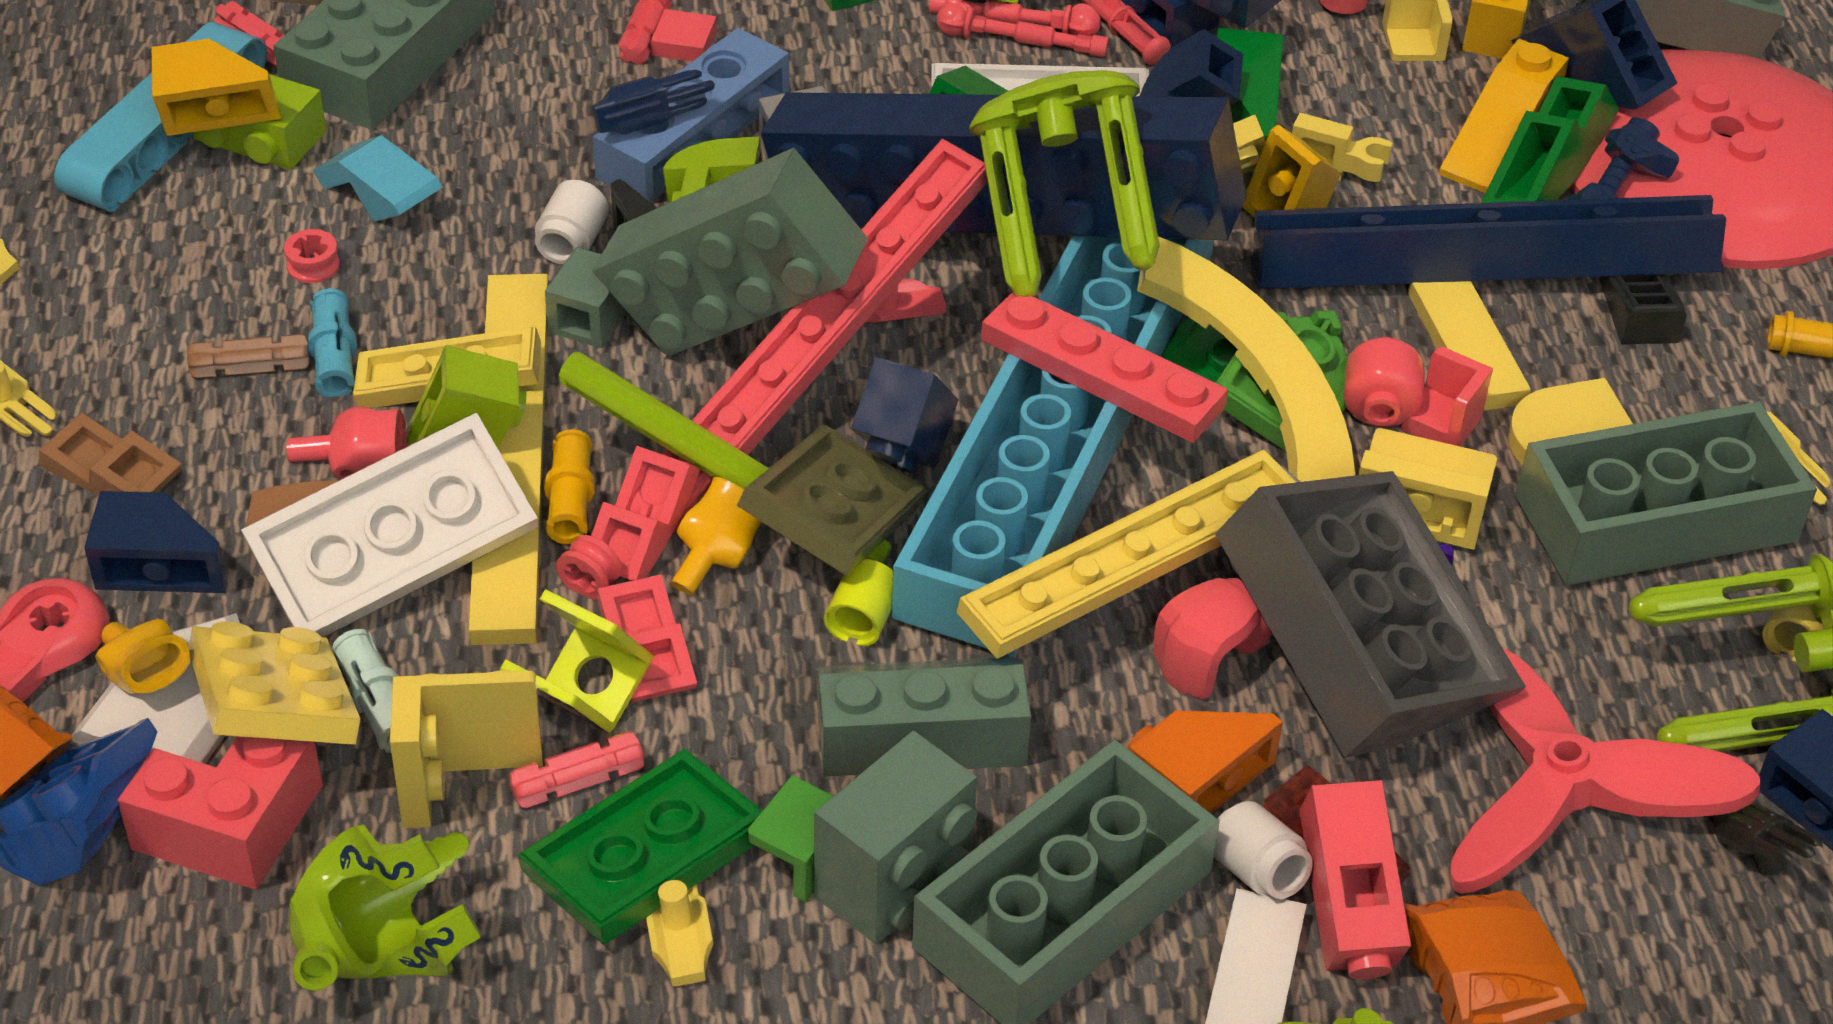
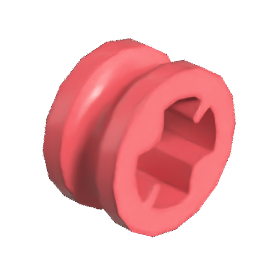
[284,229,340,283]
[556,535,622,600]

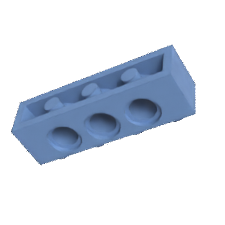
[593,27,789,202]

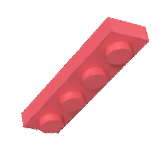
[981,292,1228,443]

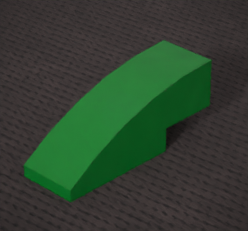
[1481,76,1619,203]

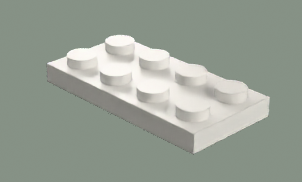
[241,412,539,637]

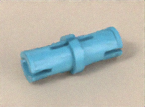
[307,288,357,397]

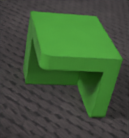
[748,775,833,902]

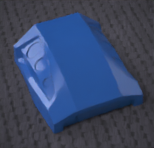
[0,718,158,886]

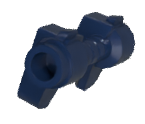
[1567,117,1679,200]

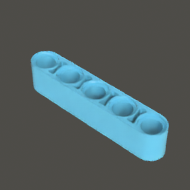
[54,22,267,212]

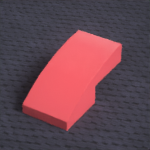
[591,446,701,581]
[597,574,697,703]

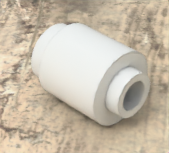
[535,180,609,265]
[1214,801,1313,899]

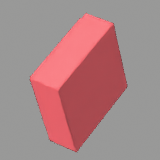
[651,9,717,61]

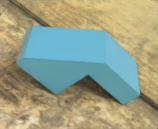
[313,135,443,222]

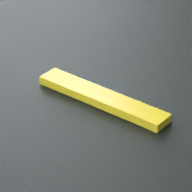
[956,449,1296,659]

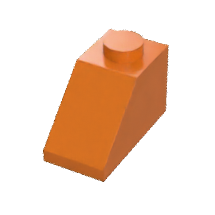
[1127,710,1283,813]

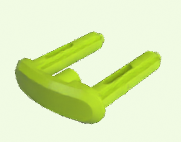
[969,70,1160,297]
[1629,554,1833,752]

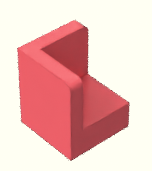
[1400,346,1493,447]

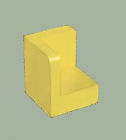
[1382,0,1452,61]

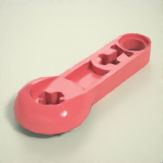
[0,578,110,702]

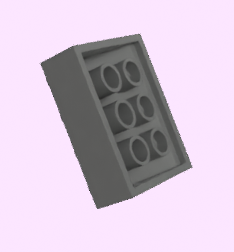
[1215,471,1526,757]

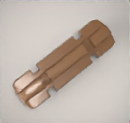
[187,334,310,379]

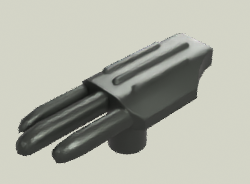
[1709,803,1823,875]

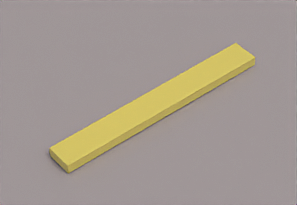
[469,274,548,645]

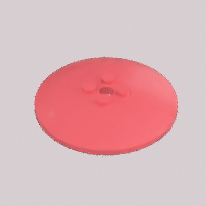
[1569,48,1833,269]

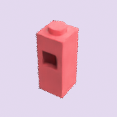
[1299,780,1411,980]

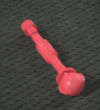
[929,0,1101,37]
[937,0,1109,58]

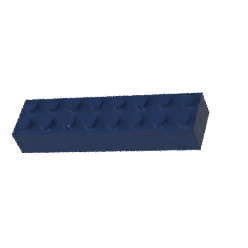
[760,92,1247,241]

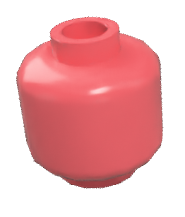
[1343,337,1425,428]

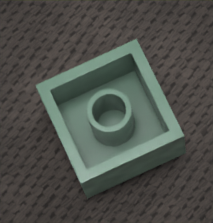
[814,730,977,945]

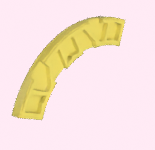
[1137,236,1355,482]

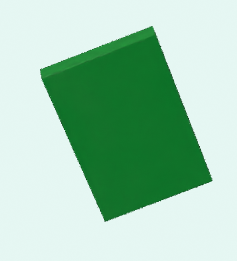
[517,748,763,945]

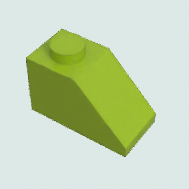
[406,345,526,449]

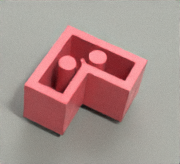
[117,736,323,890]

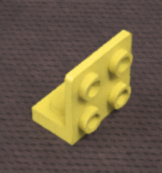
[1359,428,1497,550]
[390,670,543,828]

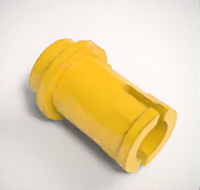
[1767,310,1833,359]

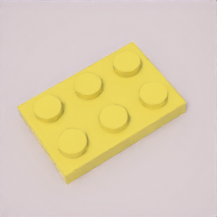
[189,621,361,745]

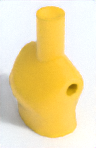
[670,477,762,597]
[95,618,190,694]

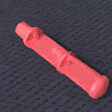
[1081,0,1171,66]

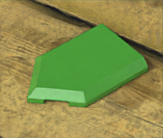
[1216,310,1348,451]

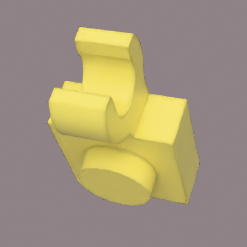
[1292,113,1393,182]

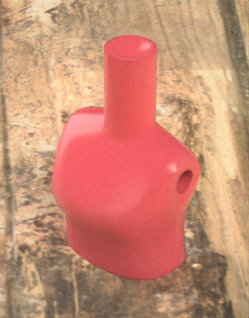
[286,406,407,480]

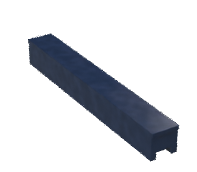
[1250,195,1727,289]

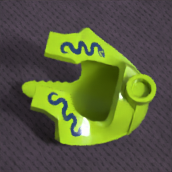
[288,824,481,991]

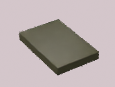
[737,424,928,576]

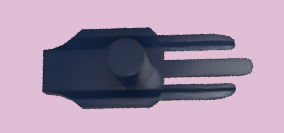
[592,70,715,135]

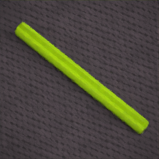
[559,352,892,564]

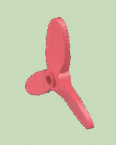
[1450,648,1760,894]

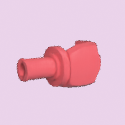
[1153,578,1272,700]

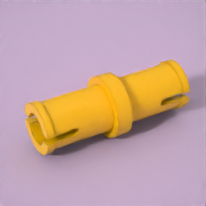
[544,429,595,544]

